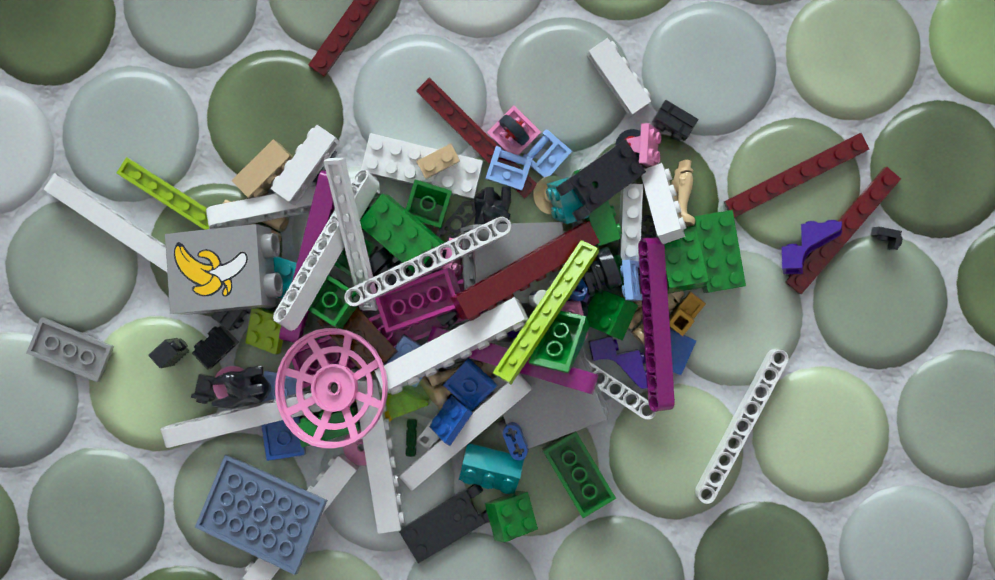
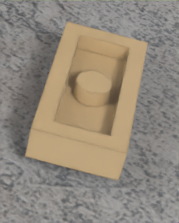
[416,143,460,179]

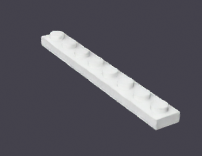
[324,158,378,311]

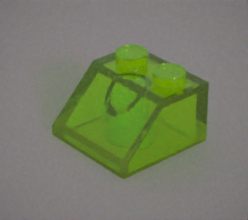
[386,387,431,419]

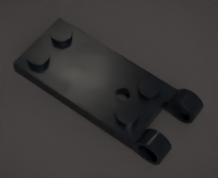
[556,139,646,222]
[399,484,490,564]

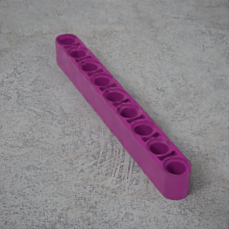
[279,170,335,343]
[638,237,675,412]
[427,326,599,395]

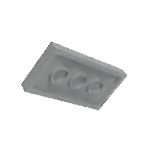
[26,318,114,382]

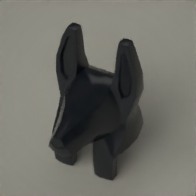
[474,186,511,225]
[212,366,271,409]

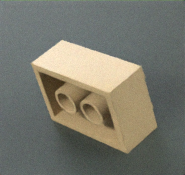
[231,139,293,198]

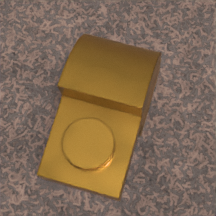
[669,291,706,336]

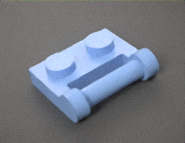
[522,129,572,178]
[485,146,533,191]
[620,259,643,301]

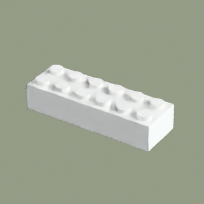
[361,133,483,200]

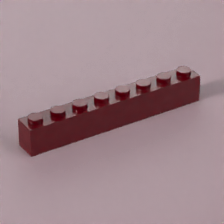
[450,221,600,321]

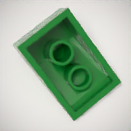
[529,311,589,373]

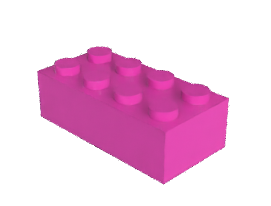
[375,268,461,333]

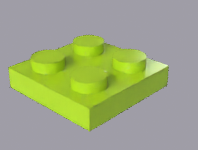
[245,308,283,355]

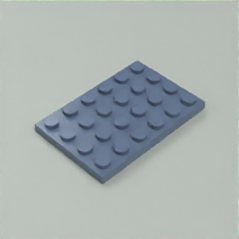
[195,455,328,575]

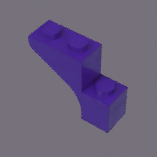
[782,220,842,274]
[588,336,648,389]

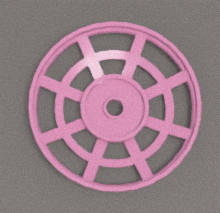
[275,328,388,448]

